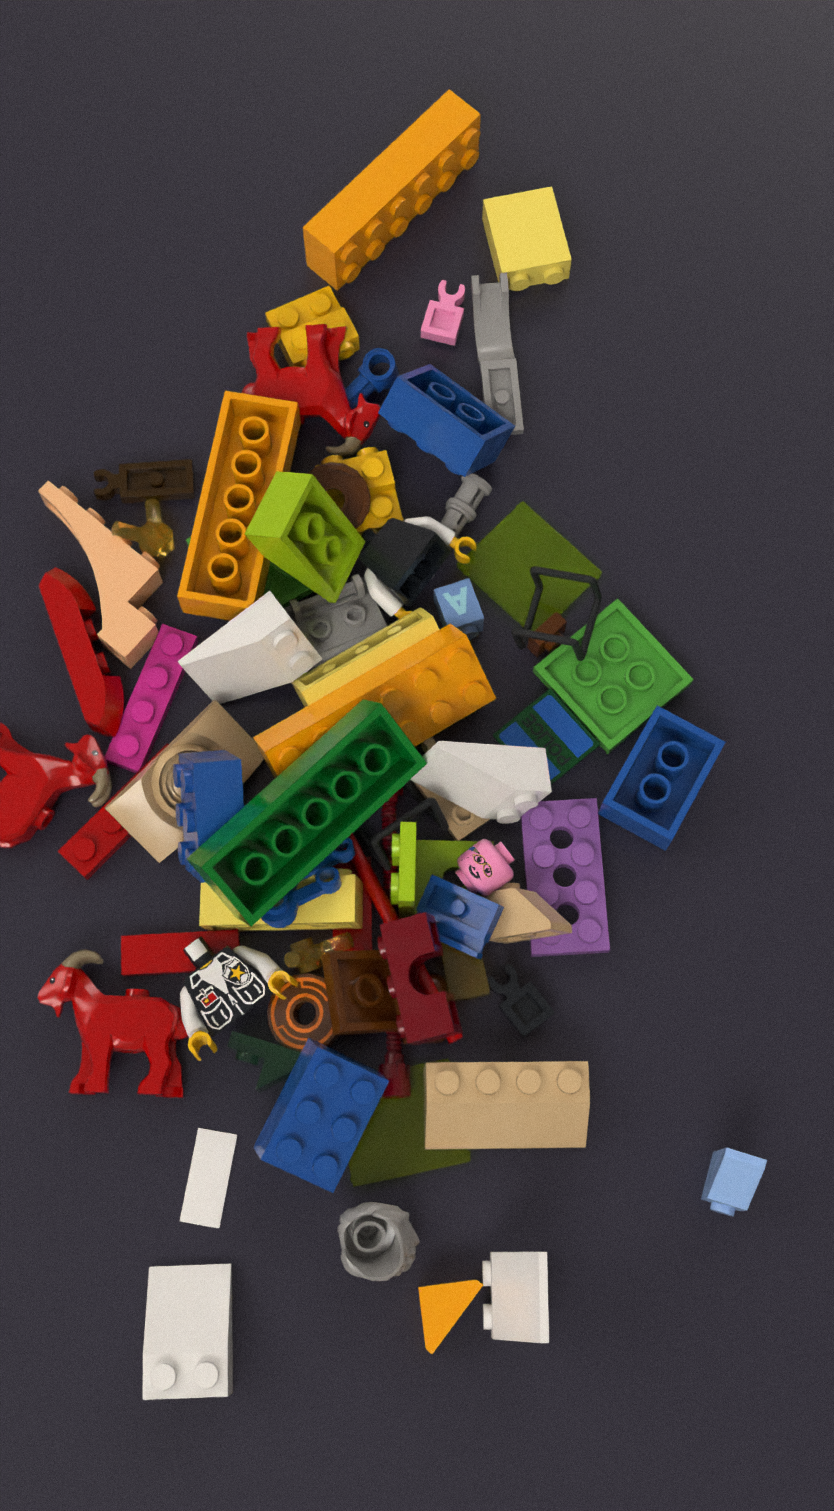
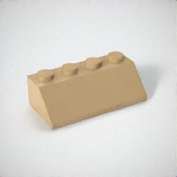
[423,1061,590,1150]

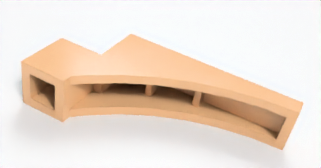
[38,481,163,669]

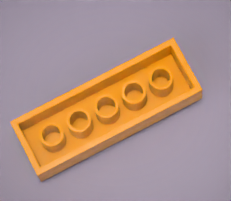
[303,89,481,291]
[177,391,301,621]
[253,623,496,778]

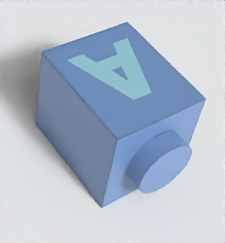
[434,578,484,640]

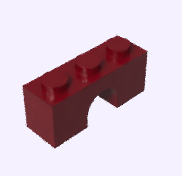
[377,912,463,1045]

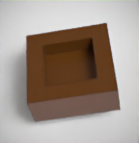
[527,611,567,658]

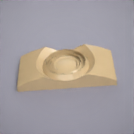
[105,700,264,863]

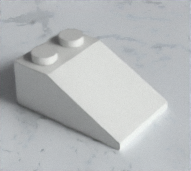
[178,591,322,704]
[410,741,552,824]
[482,1252,549,1343]
[143,1264,233,1400]

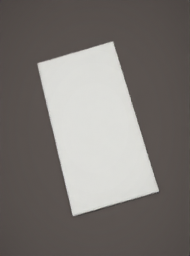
[180,1128,237,1228]

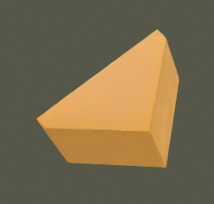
[418,1279,483,1354]

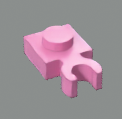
[421,280,465,346]

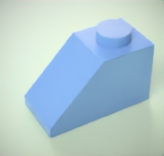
[701,1147,767,1217]

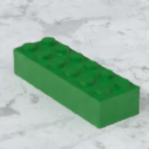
[187,699,427,927]

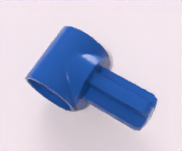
[345,348,399,409]

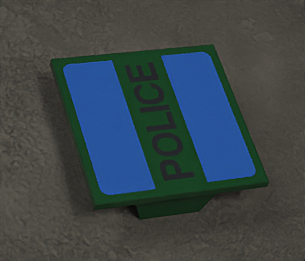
[492,689,600,785]

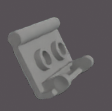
[284,574,387,671]

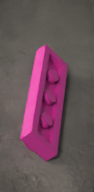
[105,624,198,773]

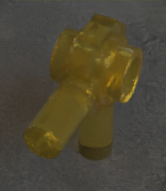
[112,499,175,558]
[284,932,354,974]

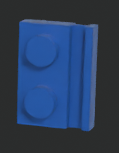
[416,875,504,960]

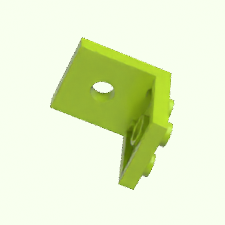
[391,822,494,919]

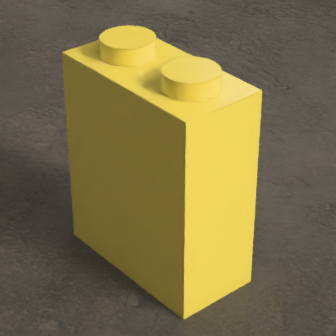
[482,186,572,291]

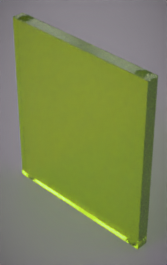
[457,501,602,631]
[349,1058,471,1187]

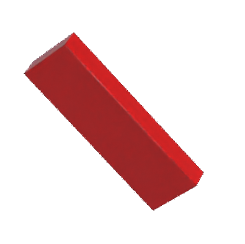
[121,929,240,977]

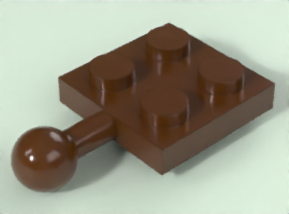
[321,950,448,1035]

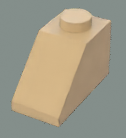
[482,883,572,944]

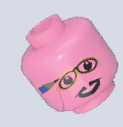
[455,839,515,897]

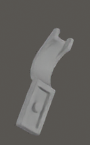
[471,273,524,435]

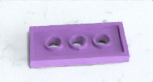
[520,798,610,957]

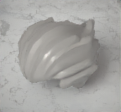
[337,1202,420,1281]

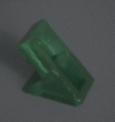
[227,1031,301,1093]

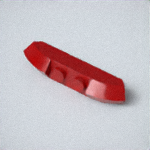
[38,567,124,737]

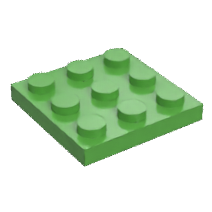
[533,599,694,754]

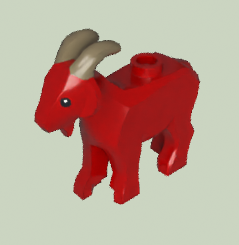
[242,324,381,458]
[0,722,112,848]
[37,949,188,1098]

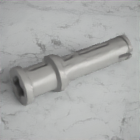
[431,473,492,579]

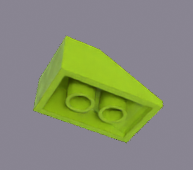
[245,471,365,603]

